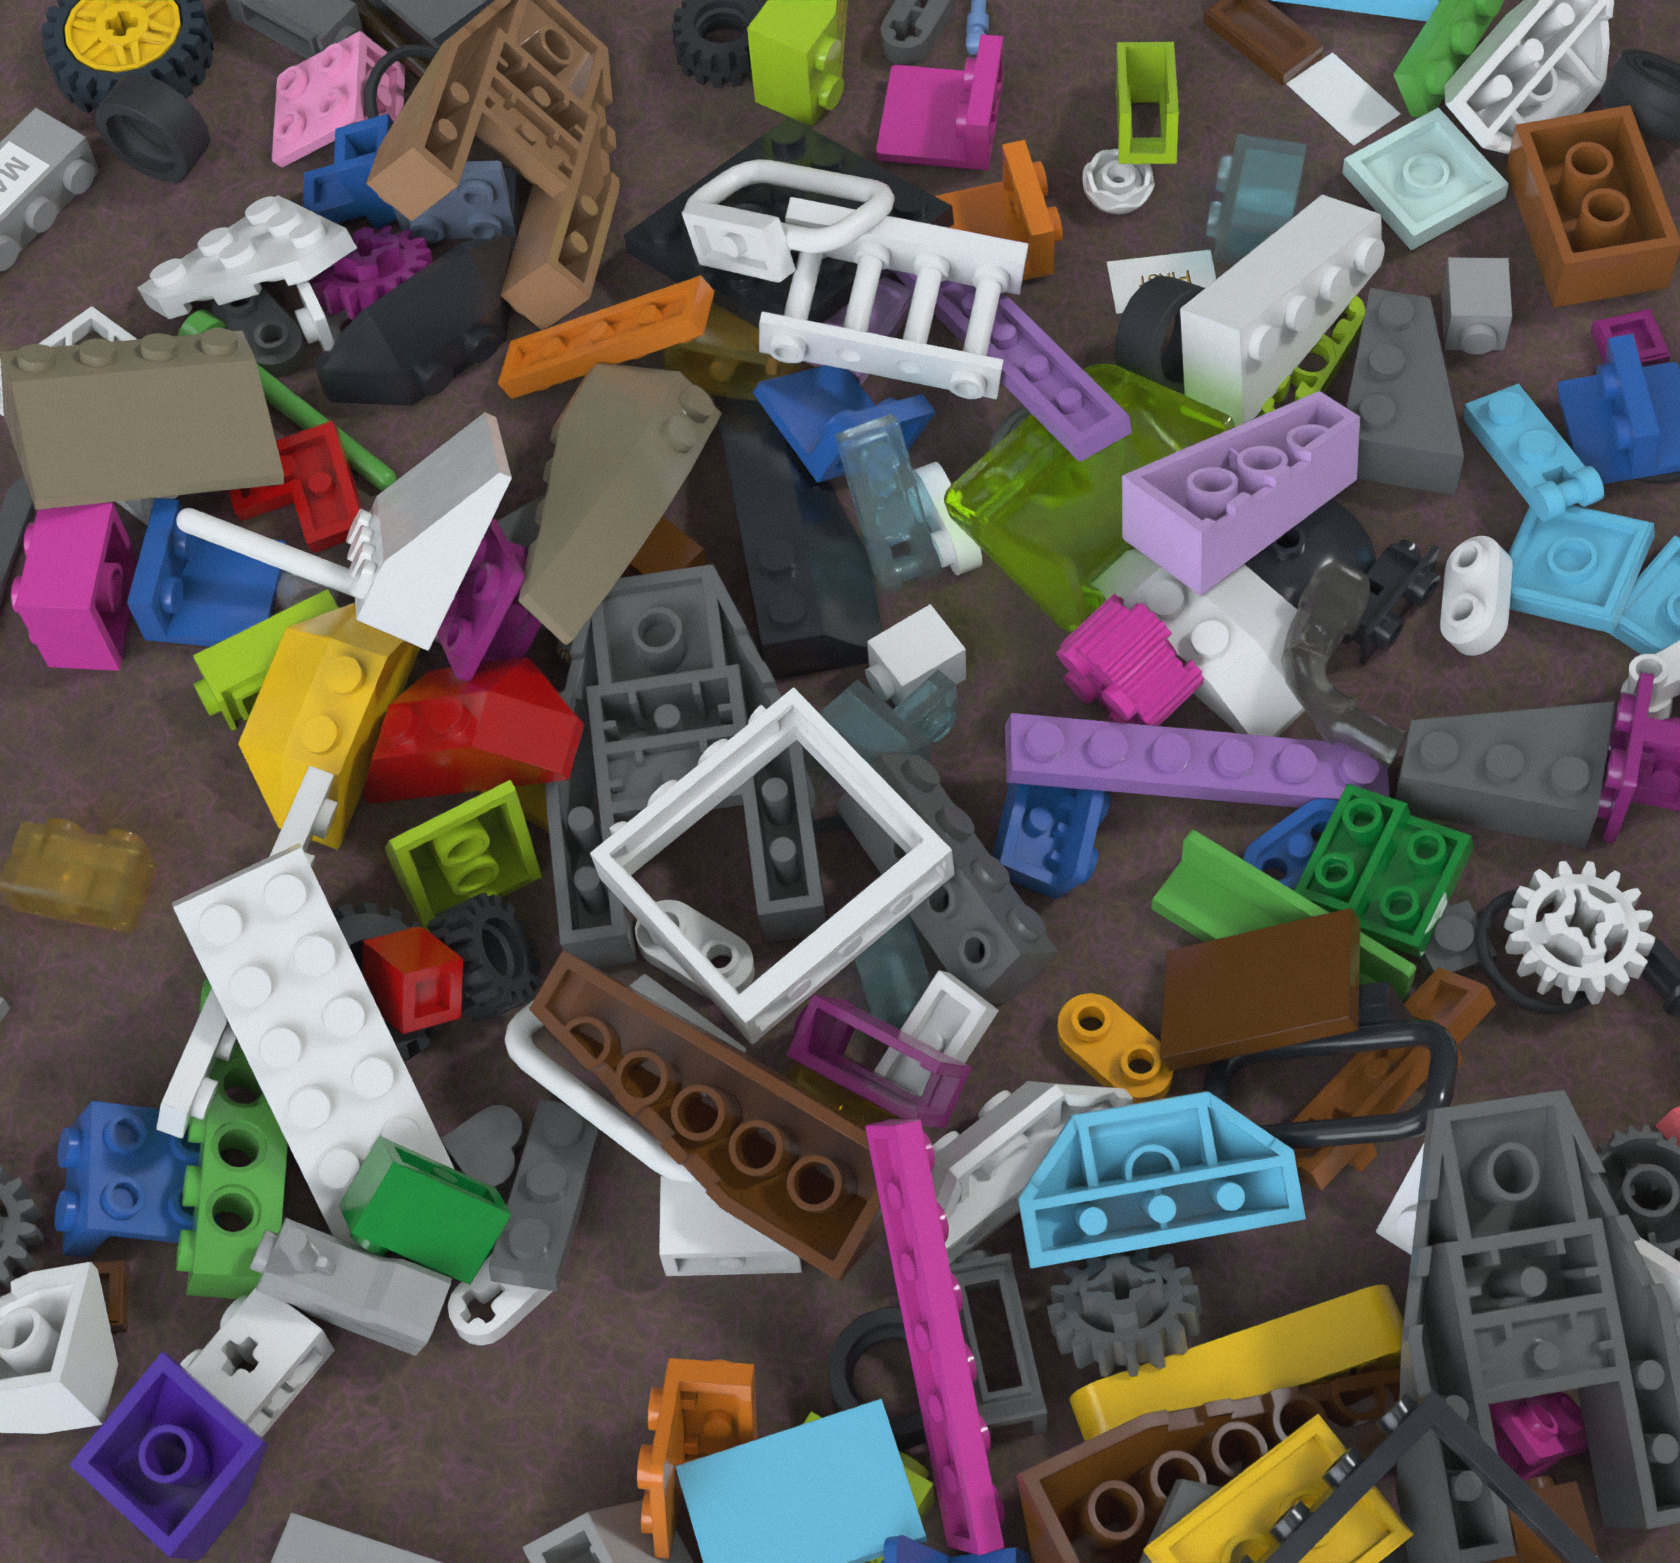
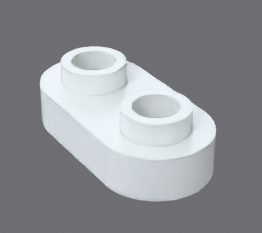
[905,462,982,575]
[1440,536,1513,656]
[635,900,755,1000]

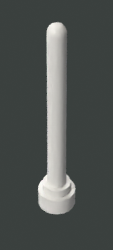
[176,508,441,644]

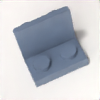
[394,161,520,244]

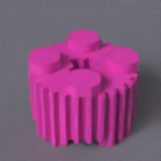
[1056,594,1204,726]

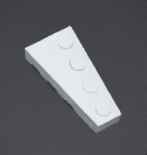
[1180,195,1385,427]

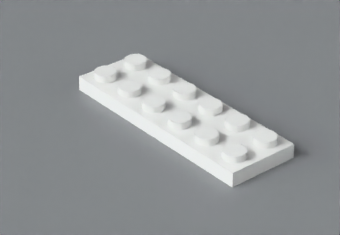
[172,843,454,1251]

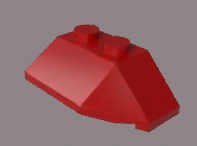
[362,656,584,804]

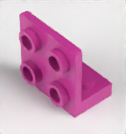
[876,34,1003,171]

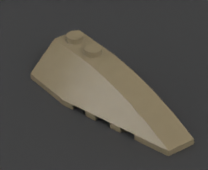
[519,362,722,645]

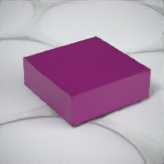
[1590,308,1671,367]

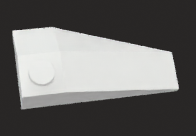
[0,1262,118,1434]

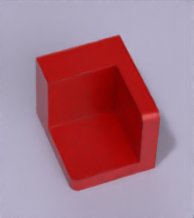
[362,927,463,1034]

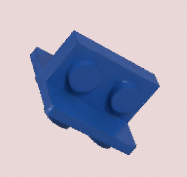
[1557,334,1680,484]

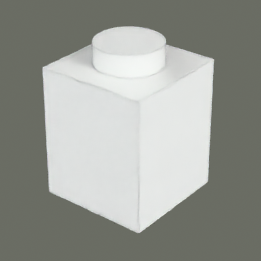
[865,604,966,716]

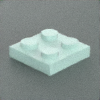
[1342,108,1509,251]

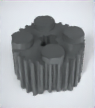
[1596,1125,1680,1262]

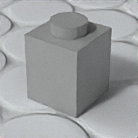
[1441,257,1512,354]

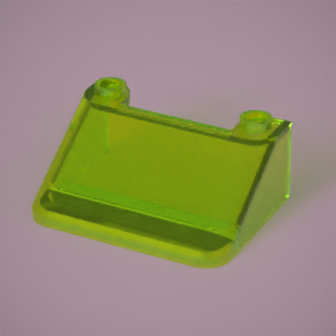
[944,364,1235,633]

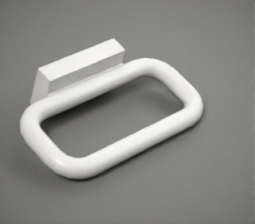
[681,160,895,283]
[505,974,746,1183]

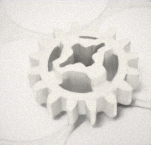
[1504,861,1655,1005]

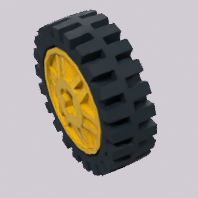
[41,0,214,114]

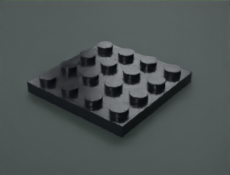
[624,117,954,331]

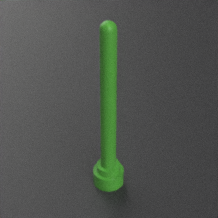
[178,309,396,491]

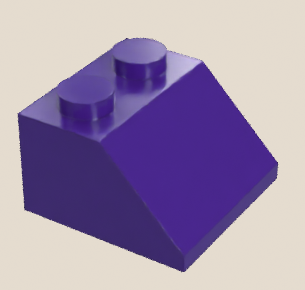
[69,1352,268,1560]

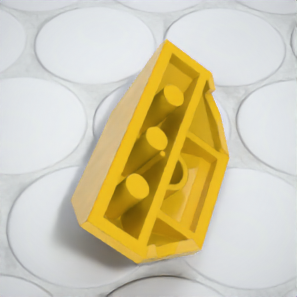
[238,603,421,850]

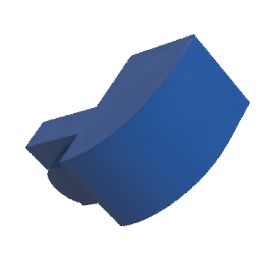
[303,113,397,229]

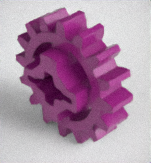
[308,226,433,319]

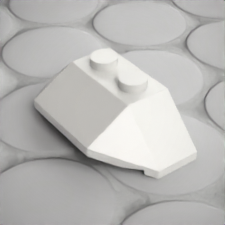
[1444,0,1614,154]
[1082,549,1305,737]
[931,1081,1133,1265]

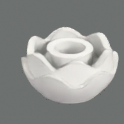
[1082,149,1155,214]

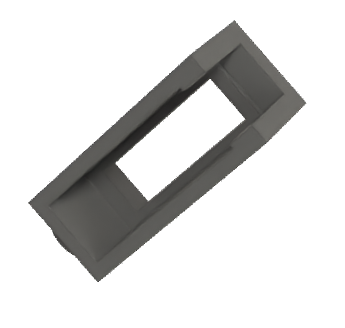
[225,0,364,59]
[949,1250,1047,1444]

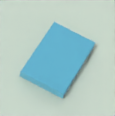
[675,1399,927,1563]

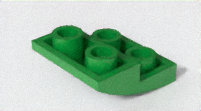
[1294,783,1474,958]

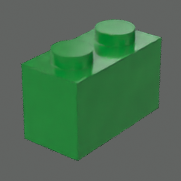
[339,1136,512,1285]

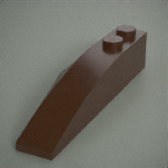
[529,950,885,1281]
[1016,1367,1401,1563]

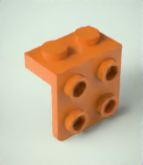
[935,140,1063,280]
[637,1358,758,1559]

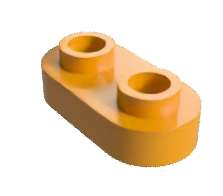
[1057,993,1174,1104]

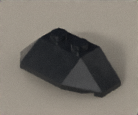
[313,234,512,406]

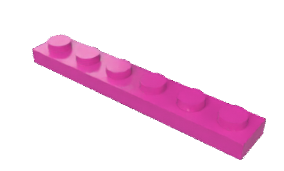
[865,1119,1005,1555]

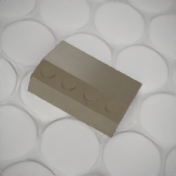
[0,328,284,510]

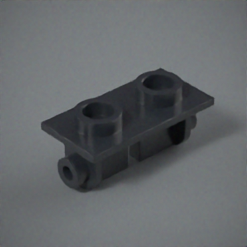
[1330,539,1440,665]

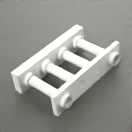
[759,197,1029,399]

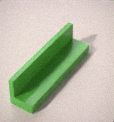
[1151,830,1416,1003]

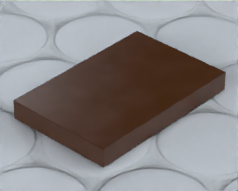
[1160,908,1360,1071]

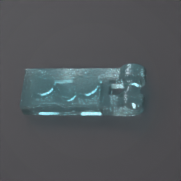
[834,414,942,595]

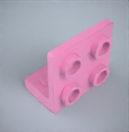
[272,31,405,167]

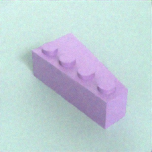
[1122,391,1360,596]

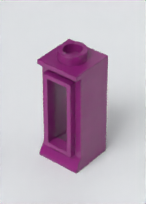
[786,994,972,1128]

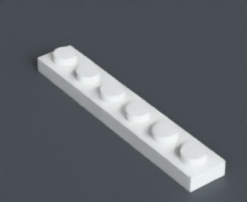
[156,765,338,1139]

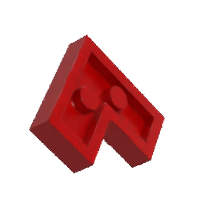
[228,421,363,553]

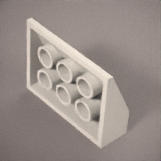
[346,412,512,651]

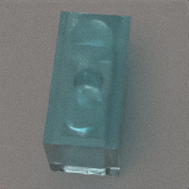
[1206,134,1307,264]

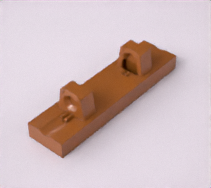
[1292,967,1496,1191]

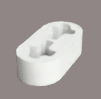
[448,1254,553,1345]

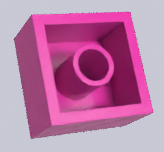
[11,502,139,671]

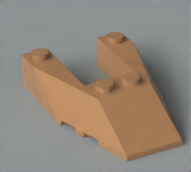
[366,0,620,330]

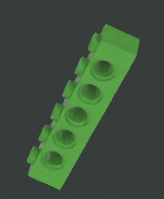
[176,979,288,1299]

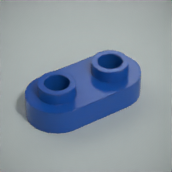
[1243,799,1338,891]

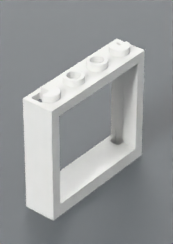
[590,687,954,1045]

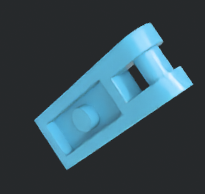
[1464,383,1604,522]

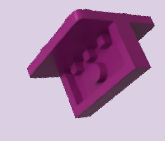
[437,518,542,682]
[1597,672,1680,843]

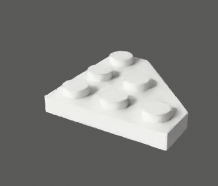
[137,195,357,319]

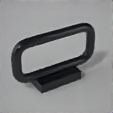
[1202,982,1458,1150]

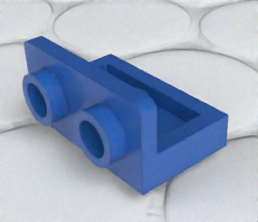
[992,783,1111,899]

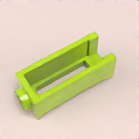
[1115,42,1179,164]
[193,589,339,731]

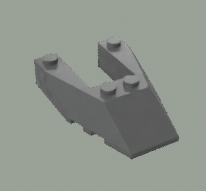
[544,564,828,968]
[1396,1090,1680,1563]

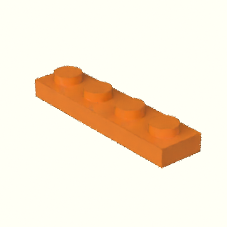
[498,275,714,399]

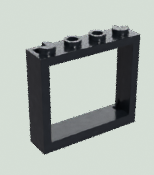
[1235,1390,1604,1563]

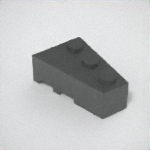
[1346,288,1464,496]
[1394,701,1615,848]

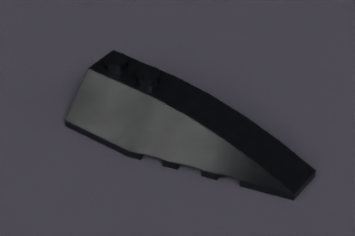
[709,365,883,680]

